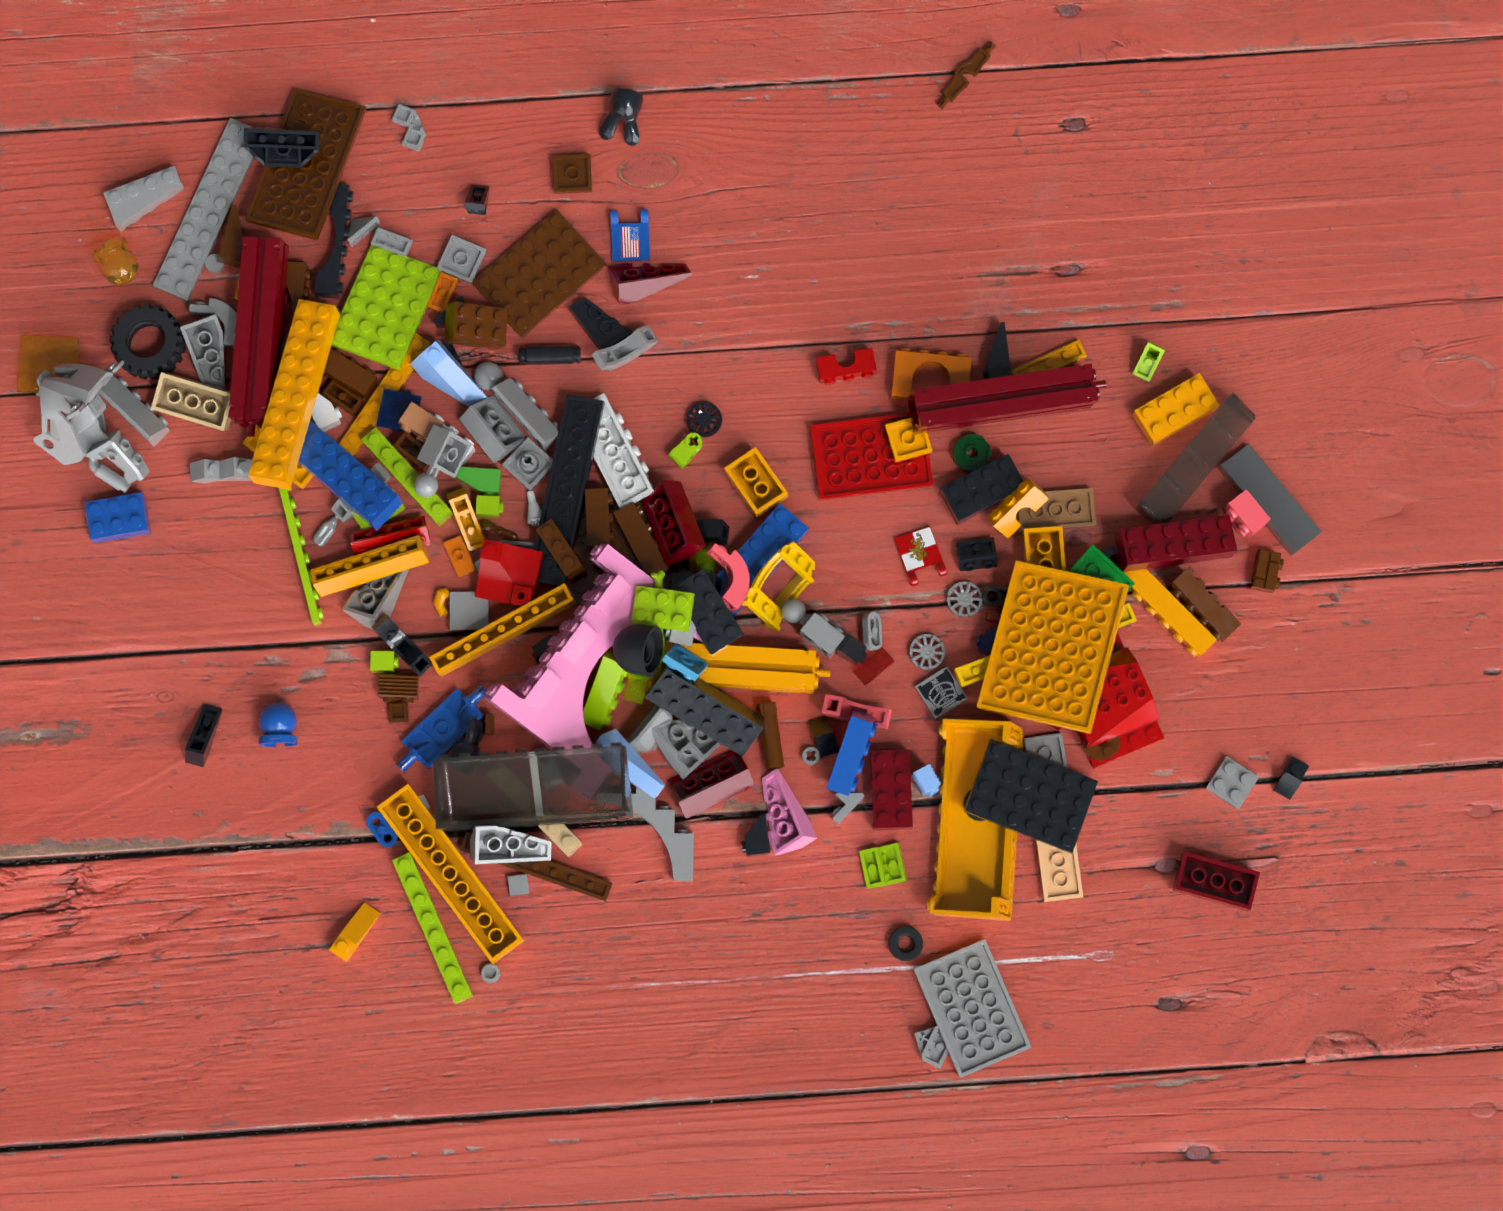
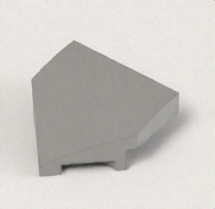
[914,1026,948,1069]

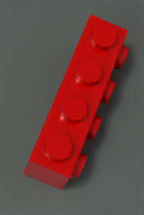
[350,516,431,556]

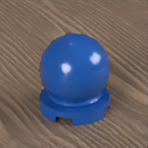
[258,702,297,747]

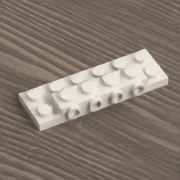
[594,393,654,509]

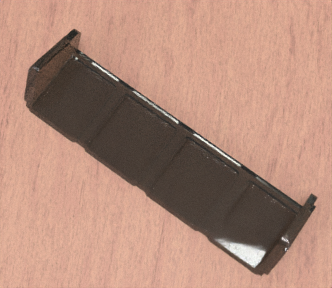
[1135,393,1256,524]

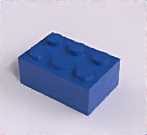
[85,492,151,543]

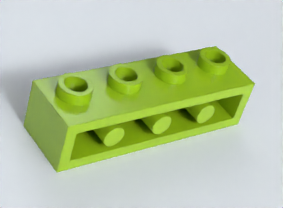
[583,650,629,731]

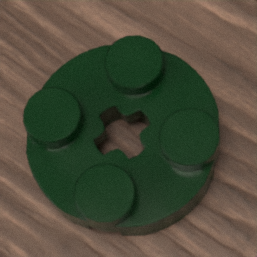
[953,434,992,473]

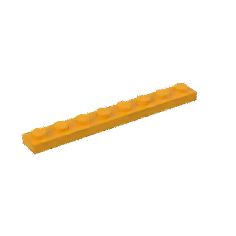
[339,333,431,457]

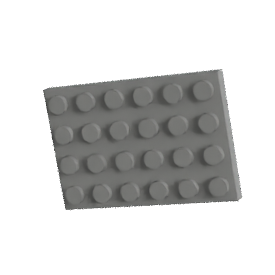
[913,939,1032,1078]

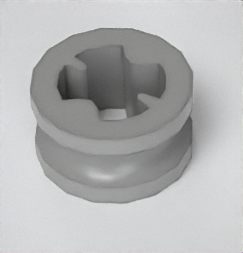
[802,747,820,765]

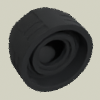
[613,624,663,677]

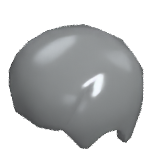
[473,362,504,391]

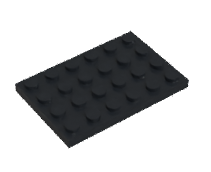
[964,739,1098,854]

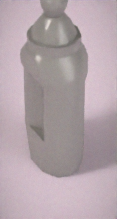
[312,515,338,547]

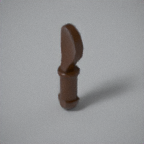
[481,520,518,541]

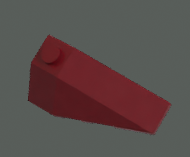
[608,263,691,304]

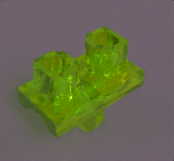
[696,546,716,573]

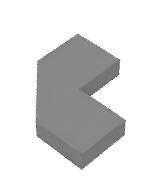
[391,103,427,152]

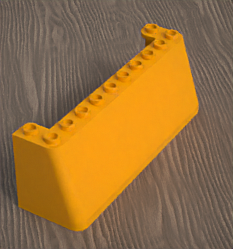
[927,719,1023,921]

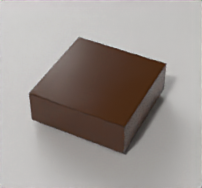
[388,702,409,723]
[485,714,495,735]

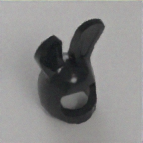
[599,88,643,146]
[441,717,485,775]

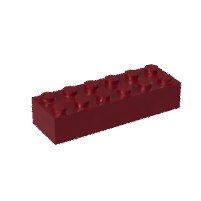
[1114,515,1238,572]

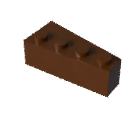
[1169,566,1241,642]

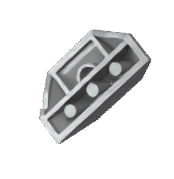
[627,705,673,754]

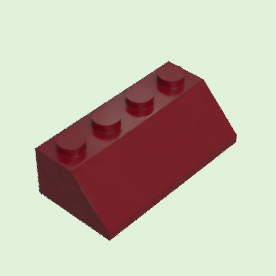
[642,480,706,565]
[667,750,755,819]

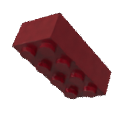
[870,750,913,830]
[1172,851,1260,911]

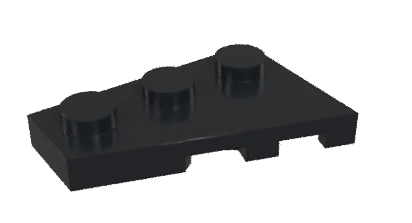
[569,297,633,350]

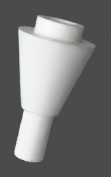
[526,491,542,526]

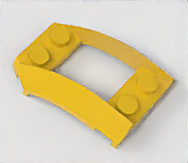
[741,541,815,631]

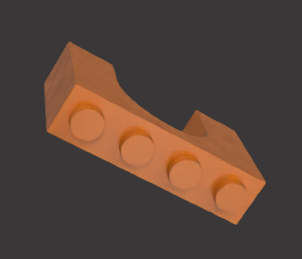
[891,348,972,400]

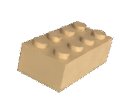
[151,372,231,431]

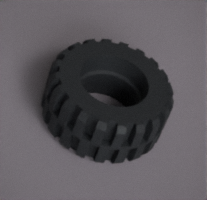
[110,304,186,380]

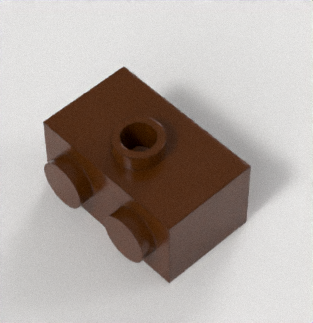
[393,432,429,473]

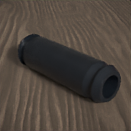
[518,345,581,365]

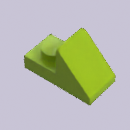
[1132,341,1166,382]

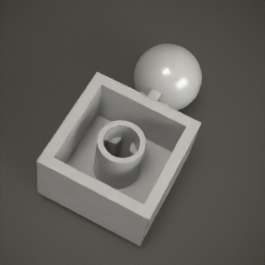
[414,425,471,497]
[781,598,845,660]

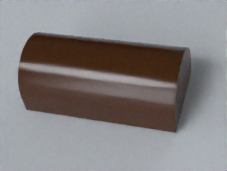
[321,379,364,417]

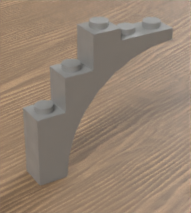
[597,787,694,882]

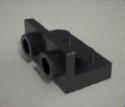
[956,537,997,571]

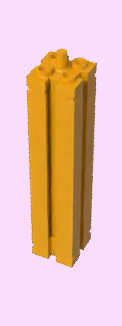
[628,642,830,694]

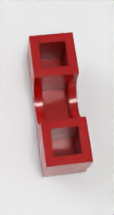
[816,348,877,385]

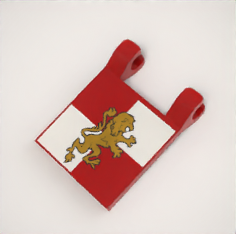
[894,526,947,586]

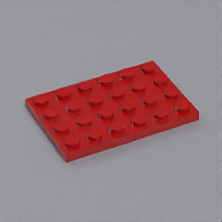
[810,413,933,501]

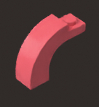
[706,543,750,612]
[822,694,892,729]

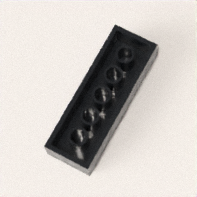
[645,663,765,757]

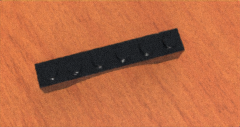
[314,184,354,299]

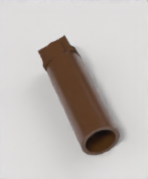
[757,702,785,770]

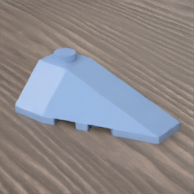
[410,340,488,407]
[593,729,665,798]

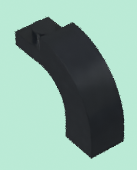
[372,614,433,677]

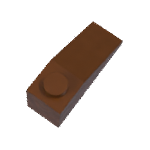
[217,204,243,268]

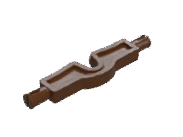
[937,41,996,109]

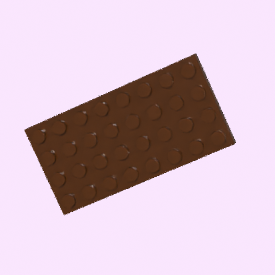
[245,88,366,241]

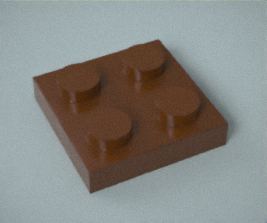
[553,154,592,194]

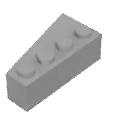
[104,166,184,233]

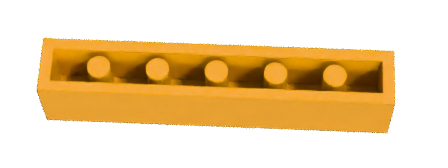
[311,535,429,597]
[1124,569,1217,658]

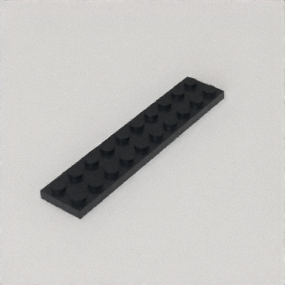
[534,394,605,586]

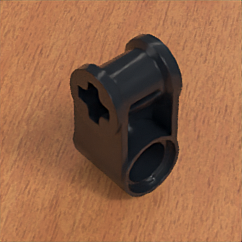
[982,588,1008,610]

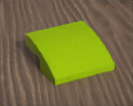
[859,843,908,889]

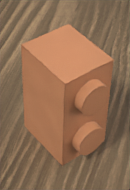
[398,402,444,444]

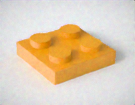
[885,418,932,462]

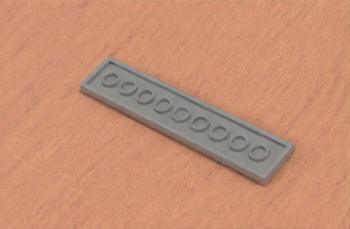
[153,118,255,302]

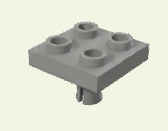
[502,438,553,491]

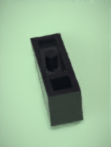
[983,322,1011,379]
[185,704,222,768]

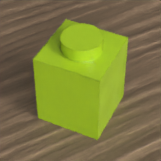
[476,495,504,518]
[370,651,399,673]

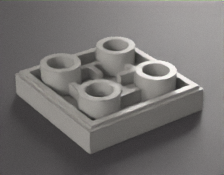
[450,592,489,631]

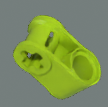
[668,433,702,469]

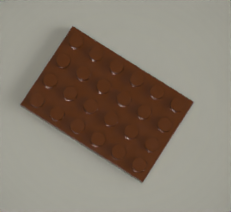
[472,209,607,339]

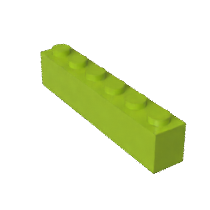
[361,427,453,527]

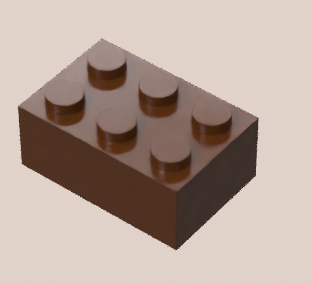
[444,302,507,350]

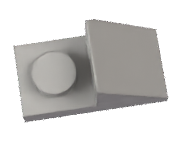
[832,793,865,825]

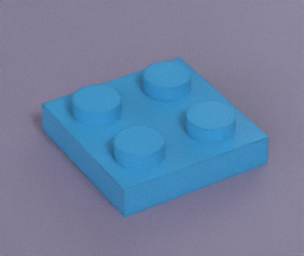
[662,644,709,681]

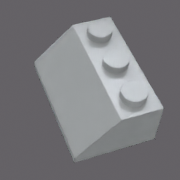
[459,395,527,463]

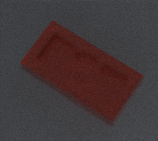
[853,647,895,687]

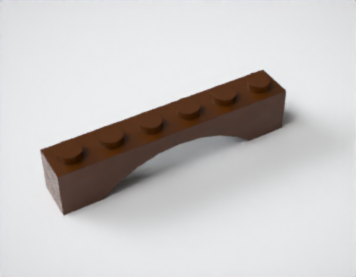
[279,261,312,366]

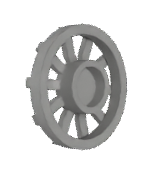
[947,581,983,617]
[909,634,945,670]

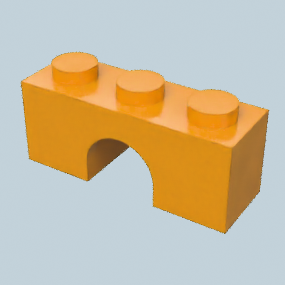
[988,477,1049,538]

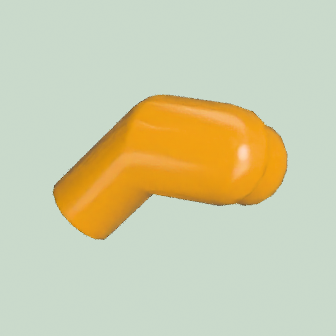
[433,588,450,617]

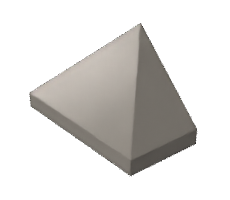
[347,216,381,247]

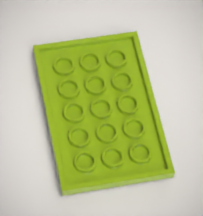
[331,245,442,371]

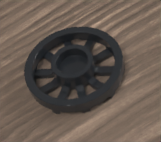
[687,402,722,438]

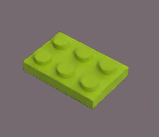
[631,586,695,632]

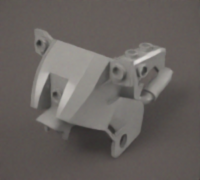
[33,360,150,493]

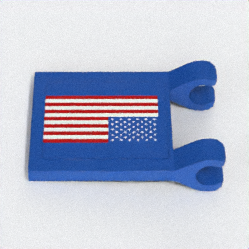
[610,209,650,262]

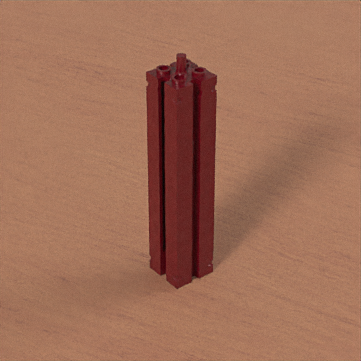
[228,236,289,437]
[907,363,1106,435]

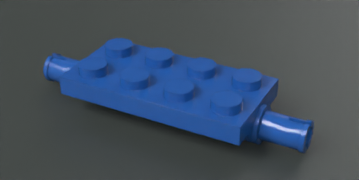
[396,684,487,773]

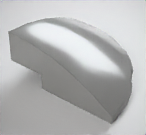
[652,719,721,780]

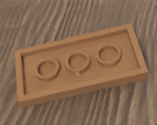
[1018,488,1096,533]

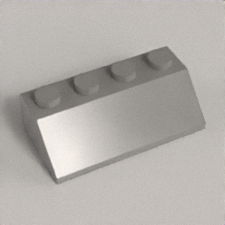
[98,376,170,447]
[492,378,560,452]

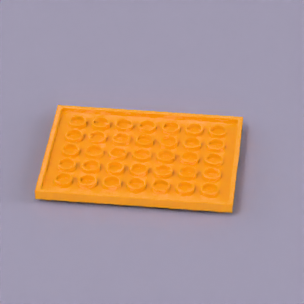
[977,561,1129,734]

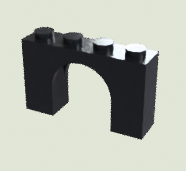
[669,520,730,595]

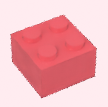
[1224,489,1271,540]

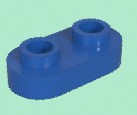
[366,812,398,848]

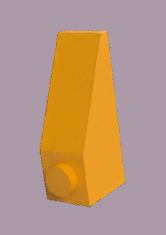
[447,487,484,551]
[329,902,381,962]

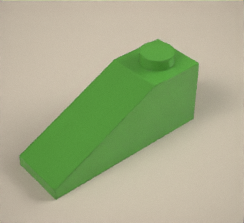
[452,467,502,496]

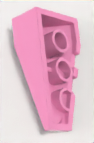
[762,769,817,855]

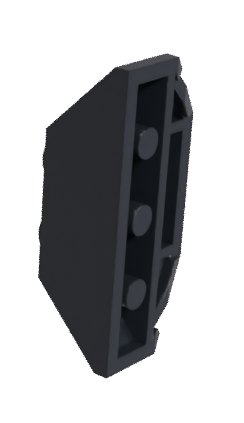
[244,127,320,168]

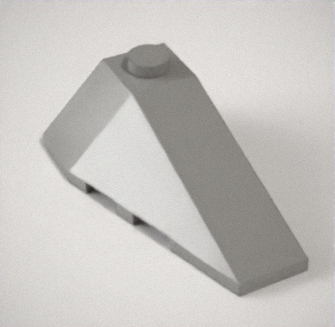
[180,314,225,389]
[342,569,409,629]
[470,825,551,864]

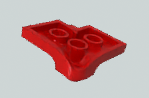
[475,539,544,607]

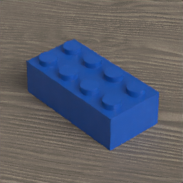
[826,710,878,796]

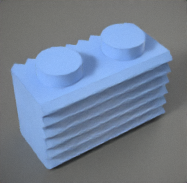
[912,764,941,797]

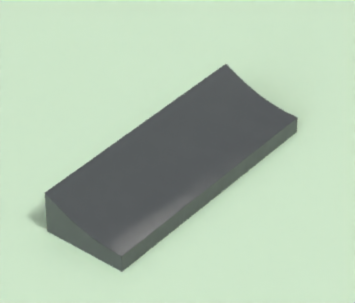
[1218,444,1321,556]

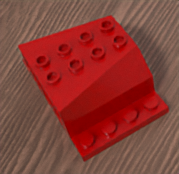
[1077,633,1164,769]

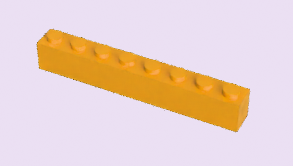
[429,583,577,677]

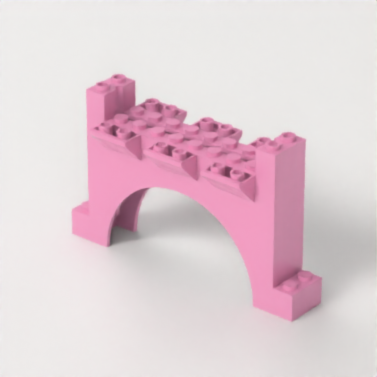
[485,544,703,800]

